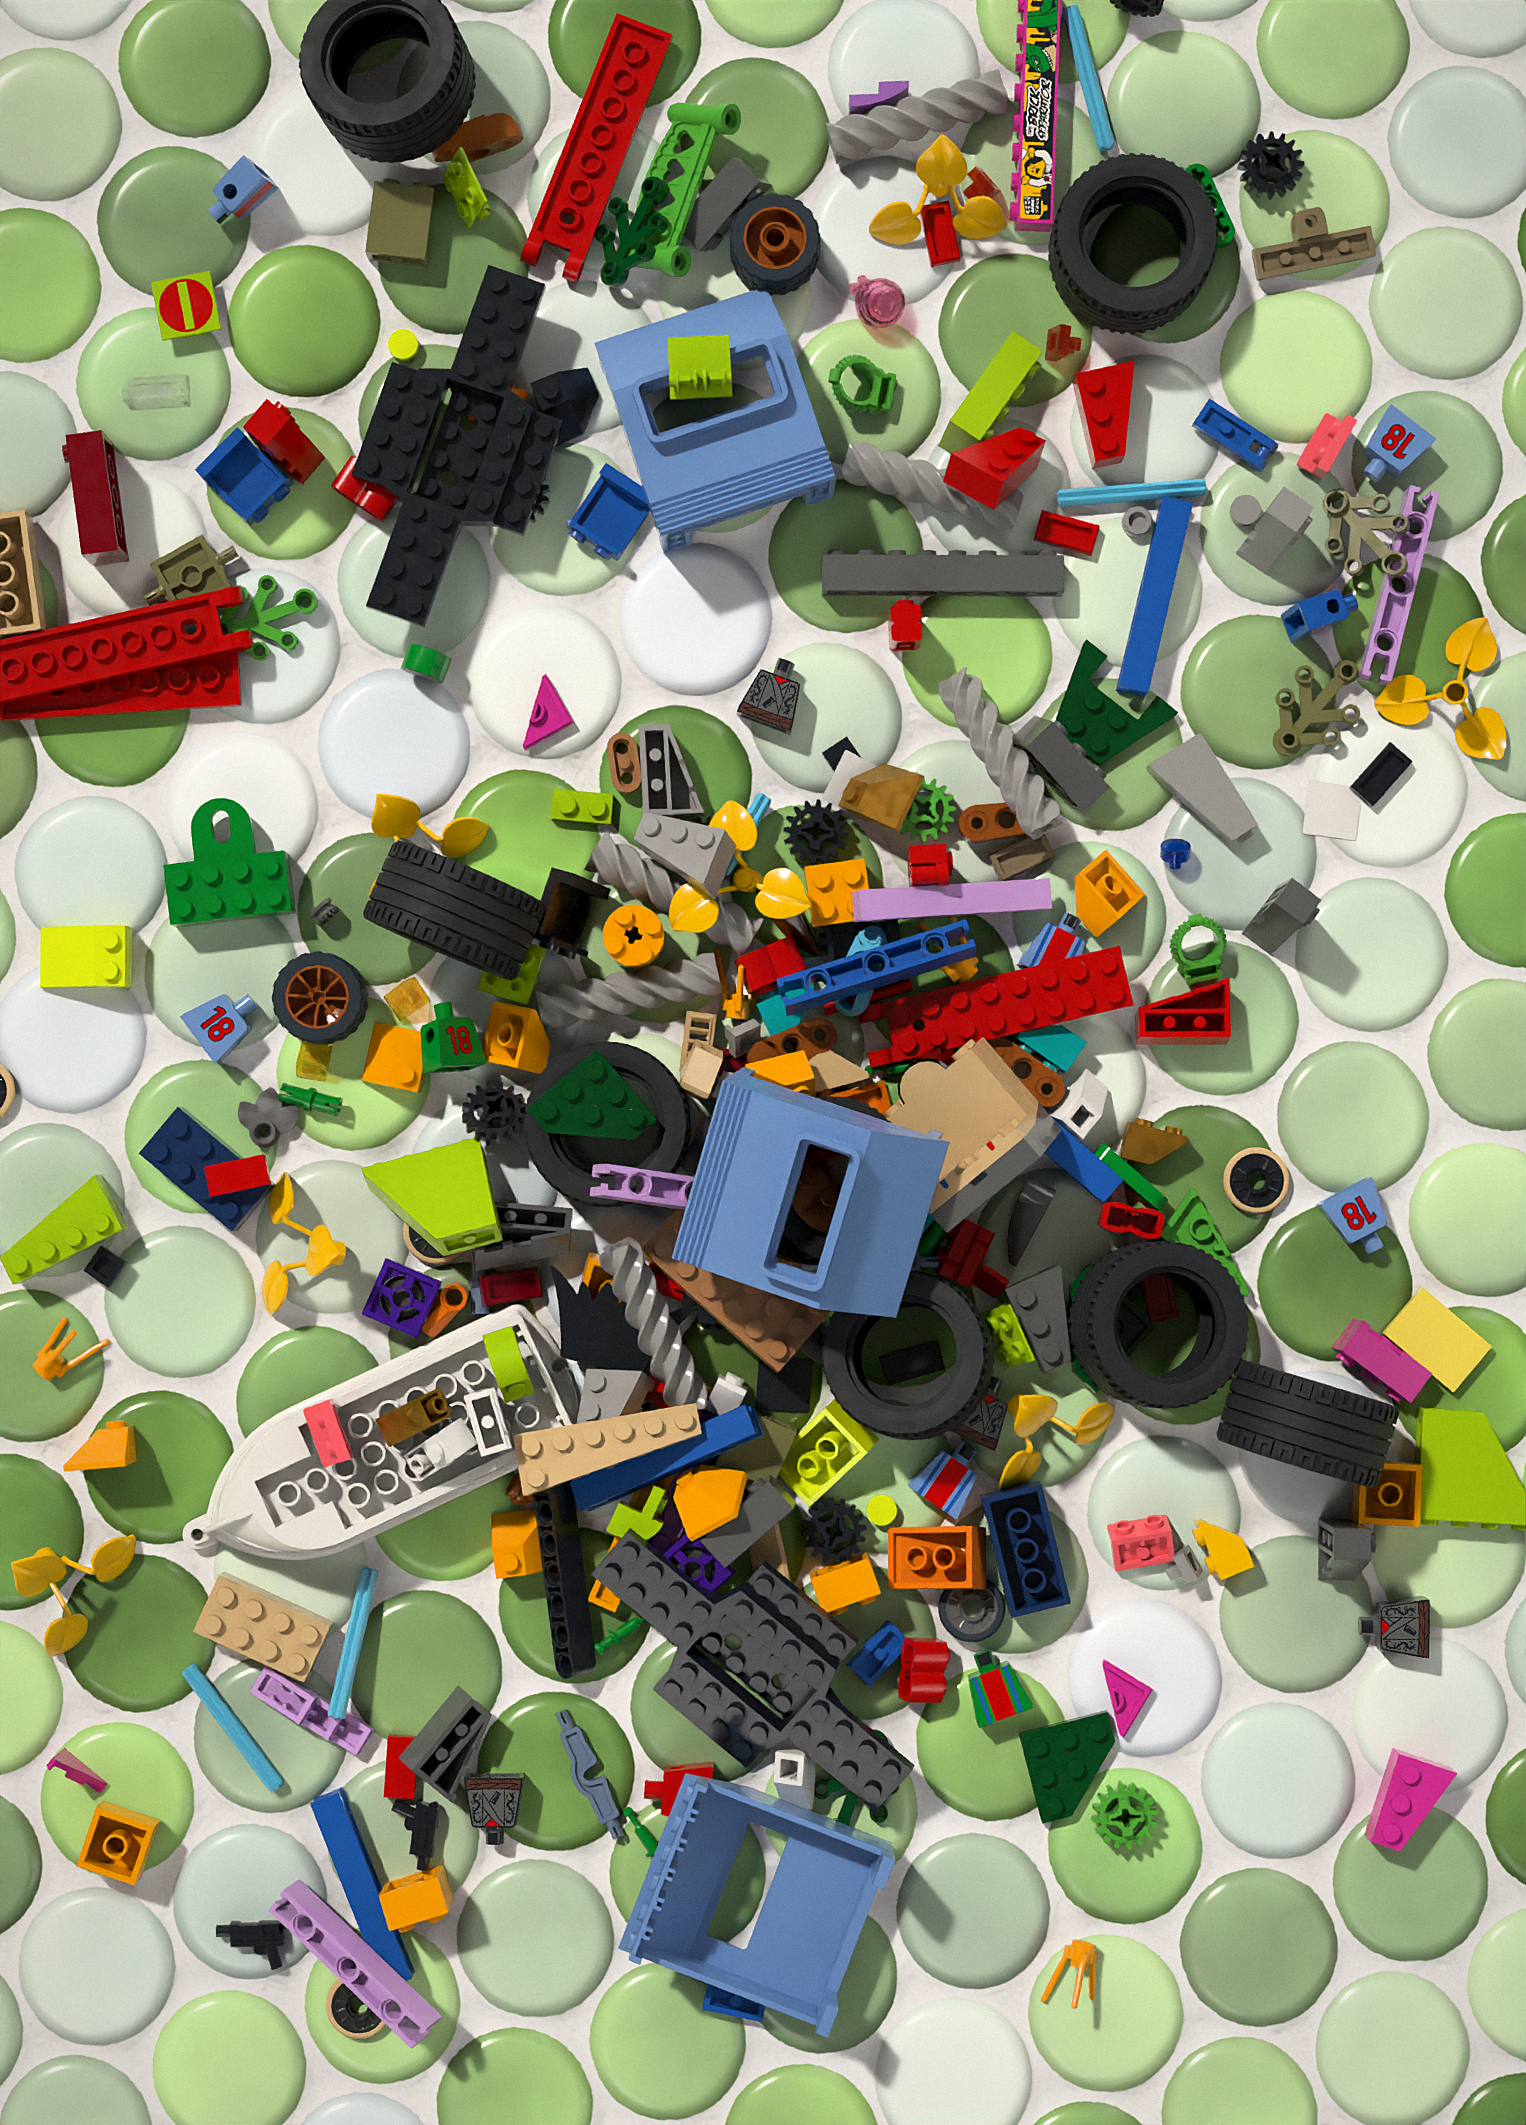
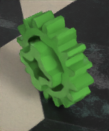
[899,778,956,843]
[1091,1781,1158,1850]

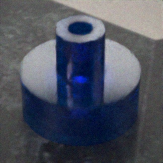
[1160,838,1191,870]

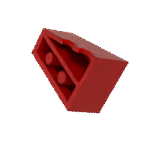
[1072,360,1135,469]
[243,399,326,485]
[943,427,1046,510]
[1135,978,1231,1045]

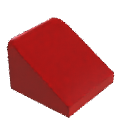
[972,1264,1009,1298]

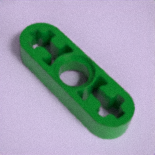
[1185,164,1235,249]
[1093,1143,1169,1211]

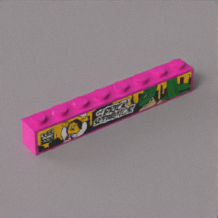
[1009,0,1061,232]

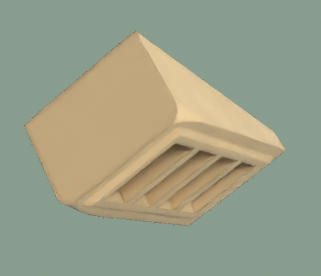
[679,1011,717,1072]

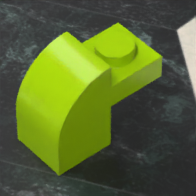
[482,1325,535,1403]
[606,1483,669,1540]

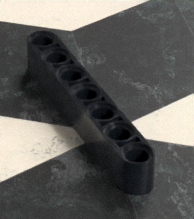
[533,1480,596,1679]

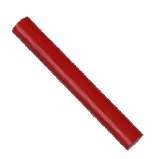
[823,979,913,1016]

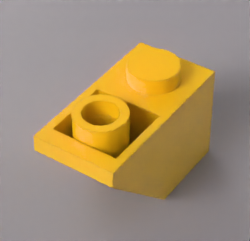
[1192,1518,1255,1580]

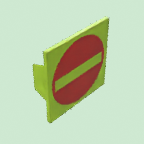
[151,271,222,341]

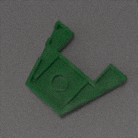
[1055,639,1178,766]

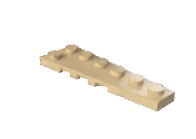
[513,1403,702,1497]

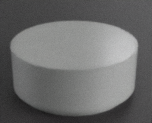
[1229,495,1261,527]
[1122,506,1153,538]

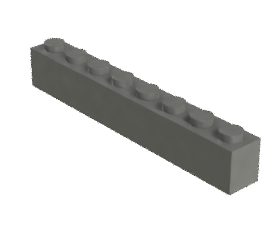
[822,549,1064,597]

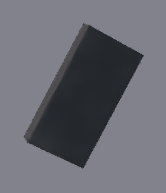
[1349,742,1413,807]
[878,1339,945,1386]

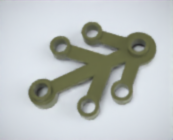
[1323,488,1410,578]
[1273,660,1360,756]

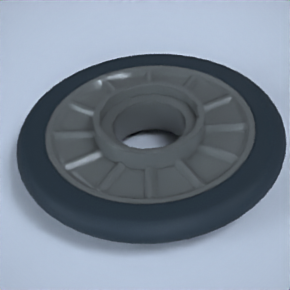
[938,1579,1005,1642]

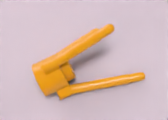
[919,915,979,984]
[715,949,757,1019]
[32,1317,110,1381]
[1041,1939,1098,2009]

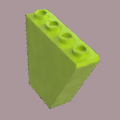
[361,1138,503,1256]
[1415,1407,1526,1531]

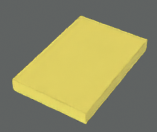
[1382,1287,1492,1393]

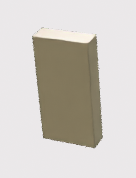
[988,834,1056,881]

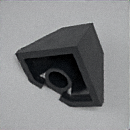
[530,367,599,446]

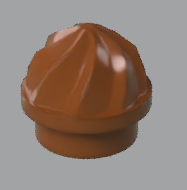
[505,1474,533,1506]

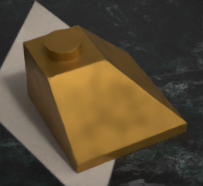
[838,764,925,831]

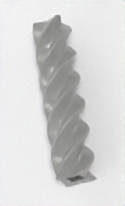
[826,69,1009,164]
[841,442,1024,530]
[939,667,1063,840]
[584,832,764,956]
[536,953,722,1030]
[599,1236,708,1410]

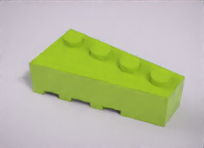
[938,331,1043,454]
[0,1175,129,1285]

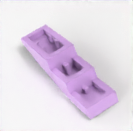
[249,1665,374,1756]

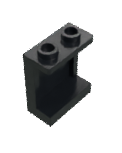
[531,867,611,960]
[819,920,903,982]

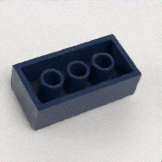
[138,1107,275,1231]
[980,1481,1071,1618]

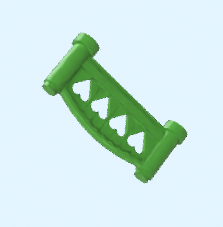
[627,102,741,277]

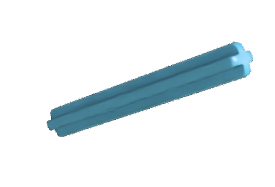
[1062,5,1114,151]
[1057,479,1206,507]
[328,1567,379,1719]
[182,1663,283,1792]

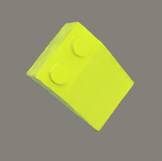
[40,925,132,988]
[778,1398,880,1507]

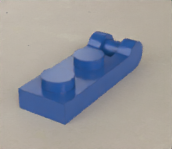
[1192,399,1278,472]

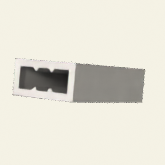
[1146,732,1258,844]

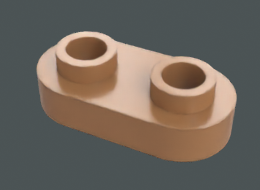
[607,733,642,794]

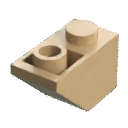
[679,1039,723,1099]
[807,1051,870,1098]

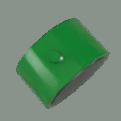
[401,643,452,683]

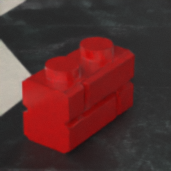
[888,600,922,651]
[936,1219,996,1288]

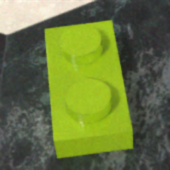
[550,789,614,825]

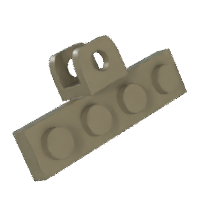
[1251,207,1376,281]

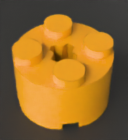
[603,905,665,968]

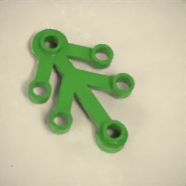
[220,575,318,661]

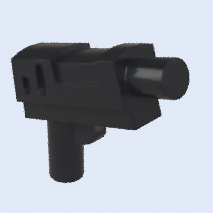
[391,1799,440,1871]
[216,1920,285,1970]

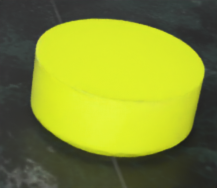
[388,329,419,361]
[866,1494,897,1526]

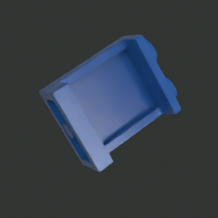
[195,427,293,526]
[566,463,650,561]

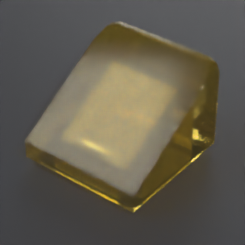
[384,977,430,1022]
[296,1040,332,1082]

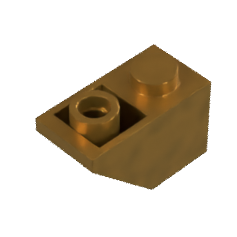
[1119,1118,1189,1165]
[375,1387,453,1447]

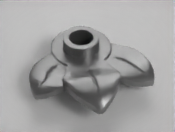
[238,1087,299,1148]

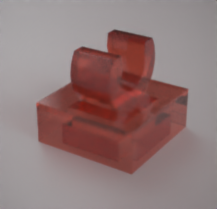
[963,166,1001,199]
[1045,324,1082,362]

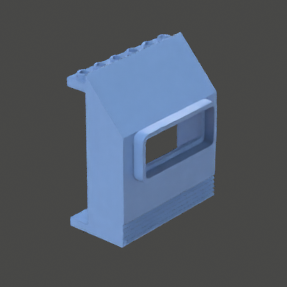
[594,287,836,553]
[672,1067,950,1318]
[618,1773,895,2038]

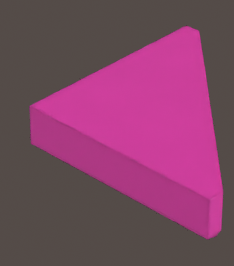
[522,674,574,751]
[1102,1659,1153,1738]
[46,1748,108,1793]

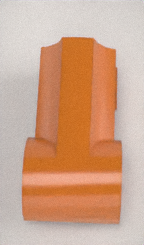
[422,1282,471,1339]

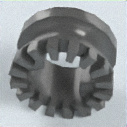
[309,898,340,927]

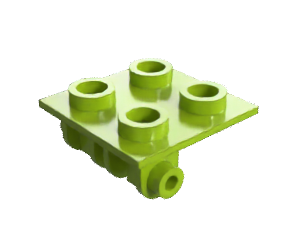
[443,147,491,228]
[667,335,732,400]
[477,943,546,1005]
[982,1303,1035,1368]

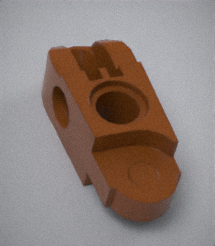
[432,112,523,163]
[958,803,1027,844]
[747,1017,837,1064]
[988,1038,1065,1107]

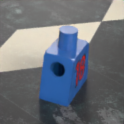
[1280,589,1358,643]

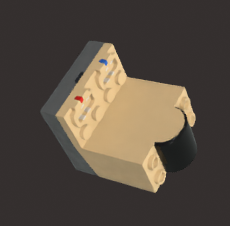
[884,1037,1062,1233]

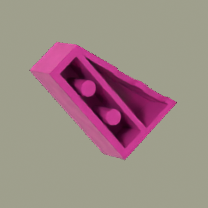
[1332,1318,1433,1403]
[1364,1748,1457,1851]

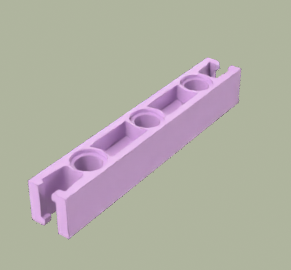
[1357,485,1440,686]
[852,878,1052,922]
[590,1164,695,1210]
[269,1879,442,2049]

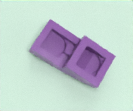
[848,81,909,115]

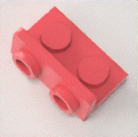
[1297,413,1357,480]
[303,1398,353,1467]
[1107,1515,1175,1572]

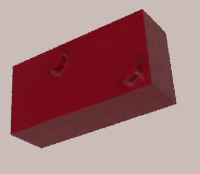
[62,430,129,566]

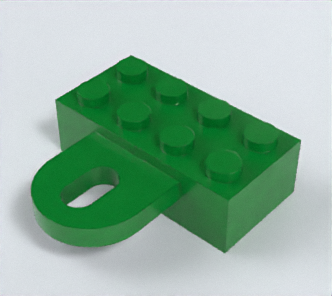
[163,798,296,928]

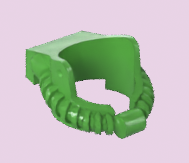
[828,355,898,414]
[1169,913,1227,986]

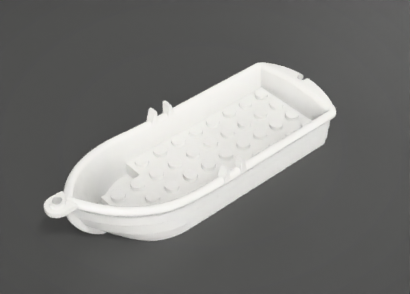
[182,1304,579,1560]

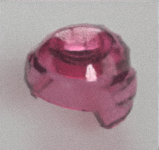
[849,275,905,328]

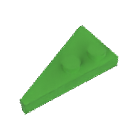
[1160,1188,1249,1297]

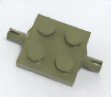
[143,535,239,606]

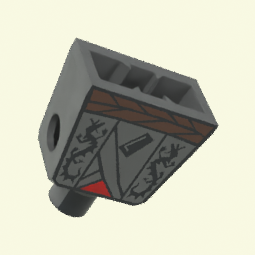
[737,658,800,735]
[952,1376,1008,1451]
[1358,1596,1430,1658]
[464,1773,525,1845]

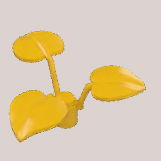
[869,134,1007,245]
[1374,617,1506,760]
[369,794,489,901]
[669,800,812,933]
[262,1172,346,1315]
[998,1393,1115,1490]
[11,1533,136,1657]

